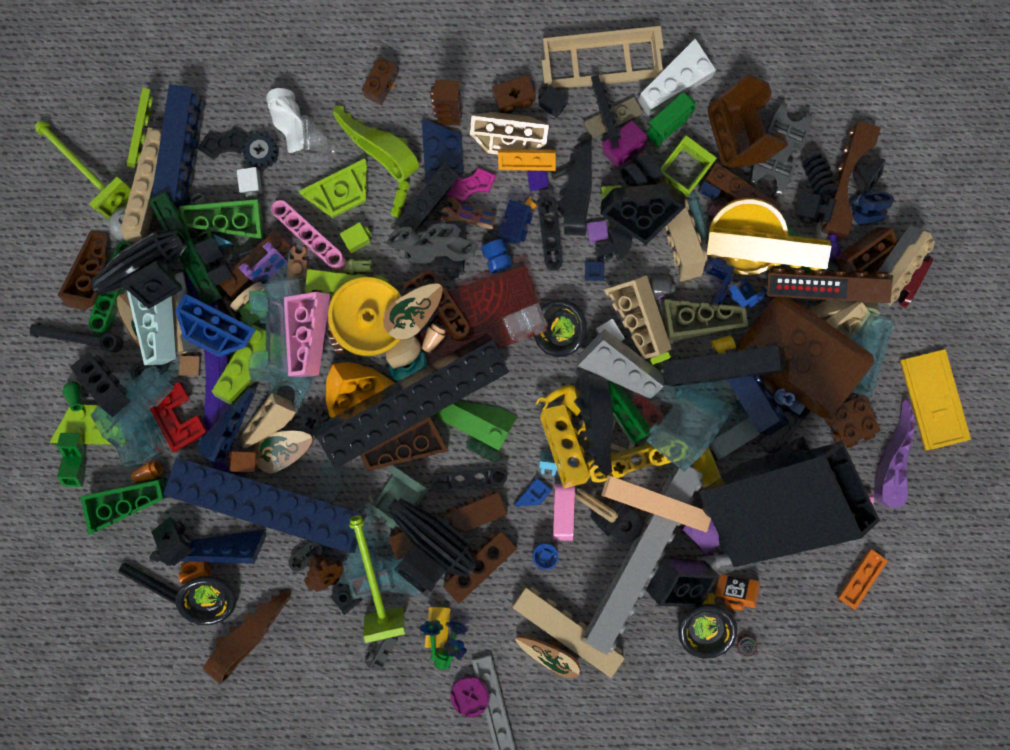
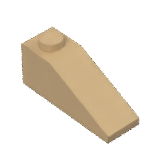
[240,393,295,448]

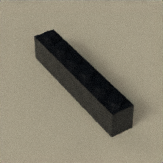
[663,343,786,387]

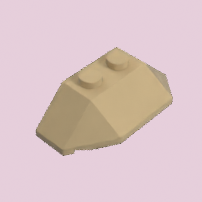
[470,112,549,155]

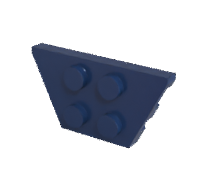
[422,120,463,185]

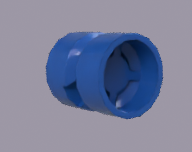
[480,239,514,274]
[532,542,559,570]

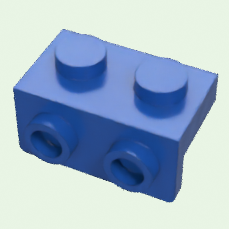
[729,278,768,308]

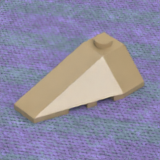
[824,301,871,338]

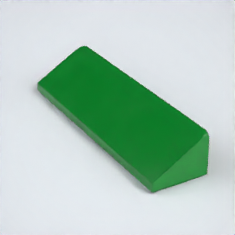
[607,379,653,445]

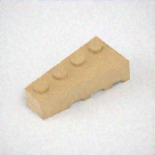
[604,275,672,359]

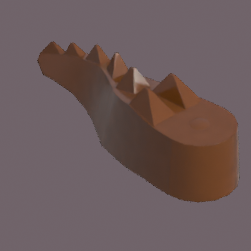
[203,590,291,684]

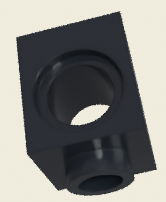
[538,85,569,118]

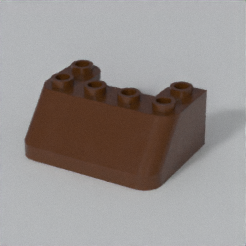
[708,73,788,168]

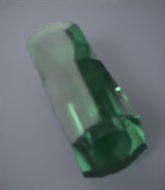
[466,437,501,462]

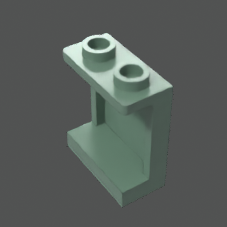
[367,465,429,529]

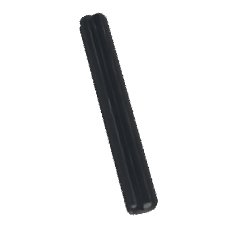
[118,563,178,605]

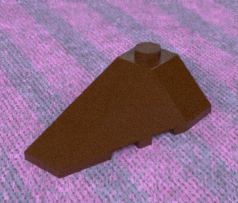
[58,231,109,311]

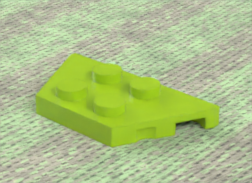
[299,158,367,219]
[50,405,128,445]

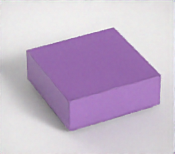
[586,221,608,243]

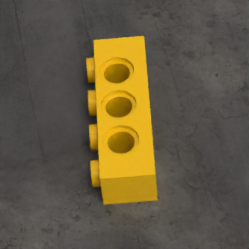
[540,404,590,489]

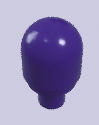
[829,235,841,262]

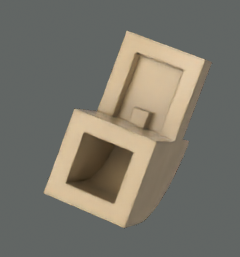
[386,336,421,369]

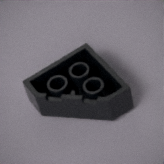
[601,183,685,245]

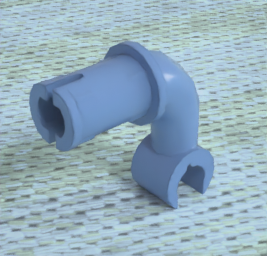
[774,389,805,415]

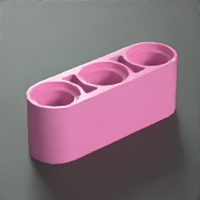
[553,483,575,541]

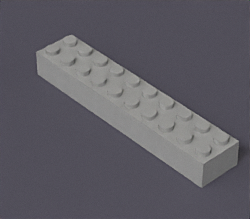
[581,462,703,655]

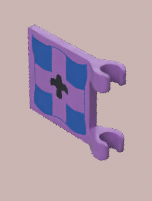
[238,241,288,284]

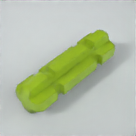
[391,181,409,218]

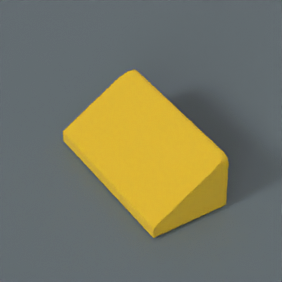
[687,443,721,486]
[425,606,451,648]

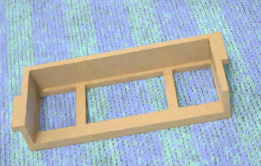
[542,26,664,89]

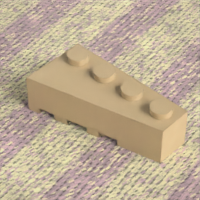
[664,199,707,282]

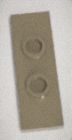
[583,97,643,140]

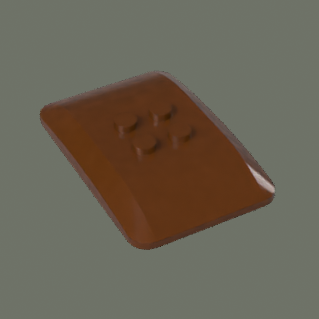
[736,297,874,419]

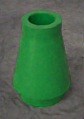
[62,382,83,411]

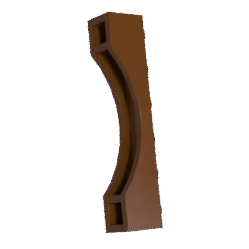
[820,121,881,239]

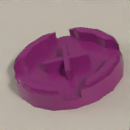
[450,676,490,718]

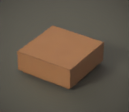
[179,356,201,376]

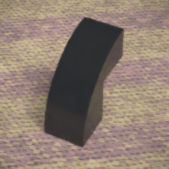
[193,229,233,286]

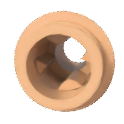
[421,323,446,353]

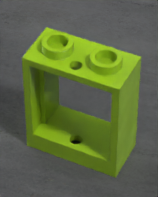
[660,136,717,199]

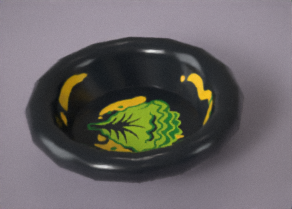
[533,299,587,357]
[176,576,237,625]
[678,604,737,659]

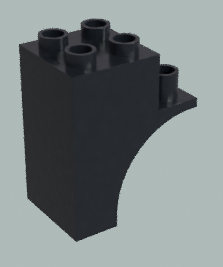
[699,436,880,567]

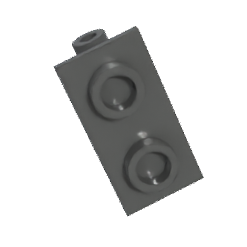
[365,636,398,671]

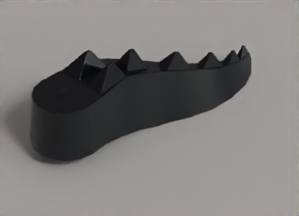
[557,134,592,236]
[574,372,614,477]

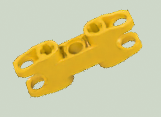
[586,436,687,483]

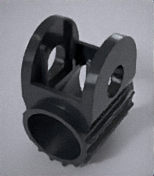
[590,497,642,542]

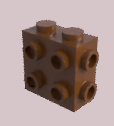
[824,393,881,448]

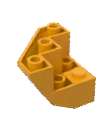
[326,362,395,419]

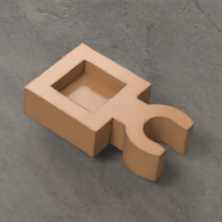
[287,246,308,280]

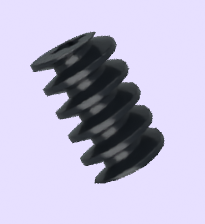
[802,153,839,197]

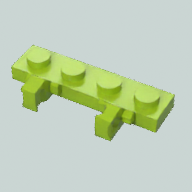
[127,87,153,168]

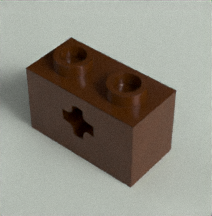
[361,57,399,105]
[492,75,536,114]

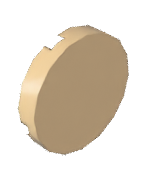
[230,282,265,312]

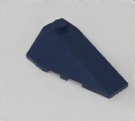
[198,387,257,462]

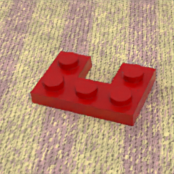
[146,382,208,453]

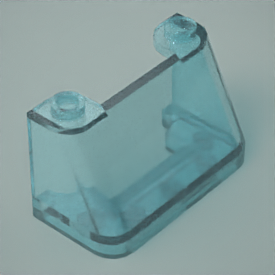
[249,291,289,381]
[646,387,734,471]

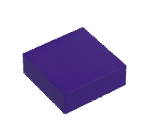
[527,171,549,192]

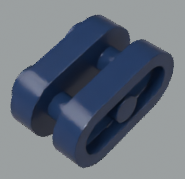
[852,191,894,224]

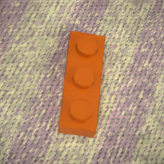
[837,549,888,610]

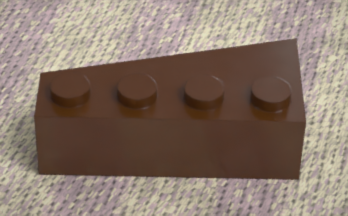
[360,417,448,471]

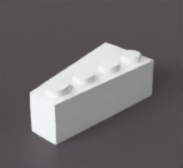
[638,39,716,116]

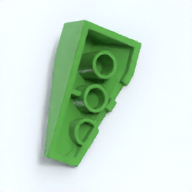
[432,401,517,451]

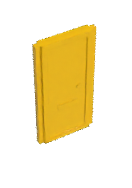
[900,349,971,451]

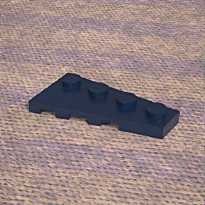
[181,529,266,564]

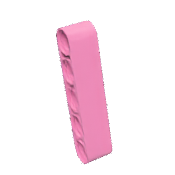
[271,200,347,272]

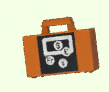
[715,574,760,611]

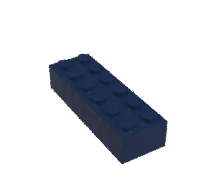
[151,84,204,209]

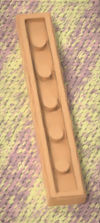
[601,476,711,532]

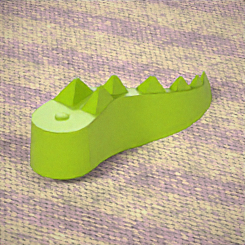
[333,105,419,182]

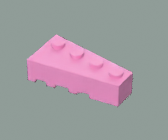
[284,292,330,377]

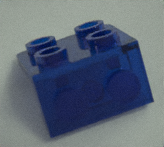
[703,258,735,305]

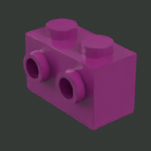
[602,121,647,168]

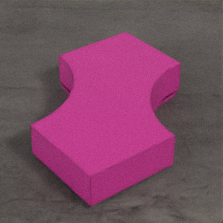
[446,168,496,203]

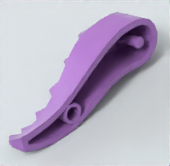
[874,400,915,508]

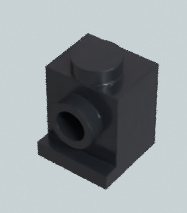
[330,582,362,615]

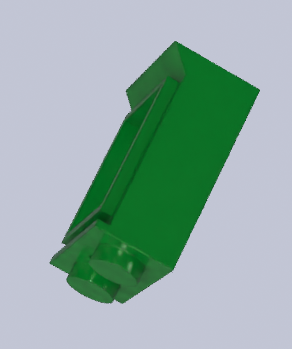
[645,92,696,149]

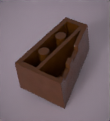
[834,227,898,274]

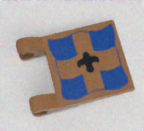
[441,197,497,229]

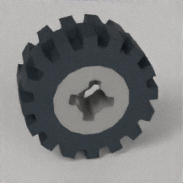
[242,132,279,170]

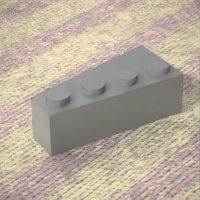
[578,329,664,399]

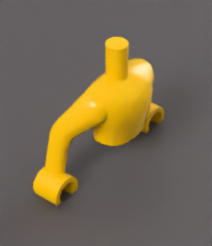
[535,384,587,440]

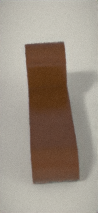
[403,271,469,341]

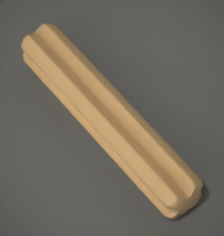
[575,488,618,522]

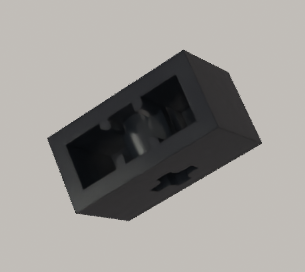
[151,517,193,566]

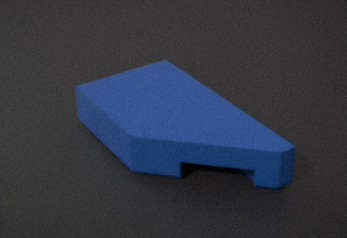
[514,477,552,507]

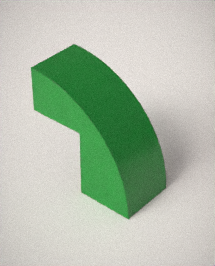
[57,433,86,487]

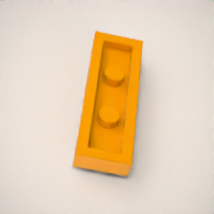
[498,149,556,171]

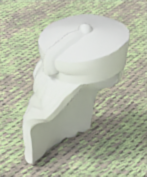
[266,88,306,153]

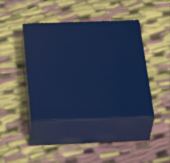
[698,181,721,201]
[585,261,605,282]

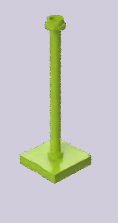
[35,120,131,220]
[349,515,405,643]

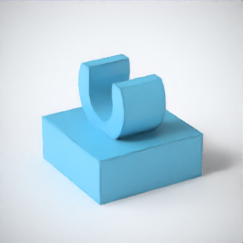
[539,452,558,476]

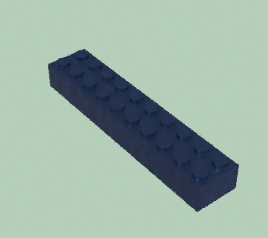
[163,457,367,553]

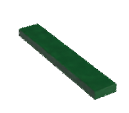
[148,191,224,305]

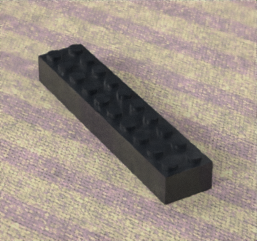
[313,333,509,469]

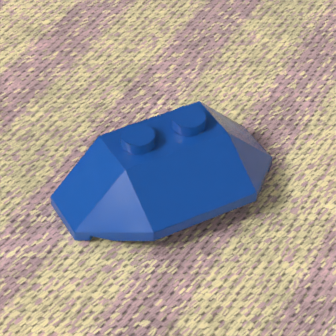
[175,294,256,357]

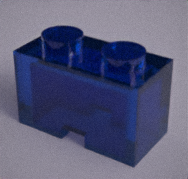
[498,200,534,246]

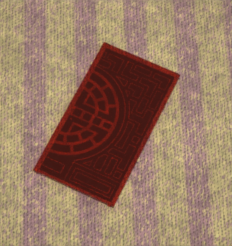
[415,265,547,365]

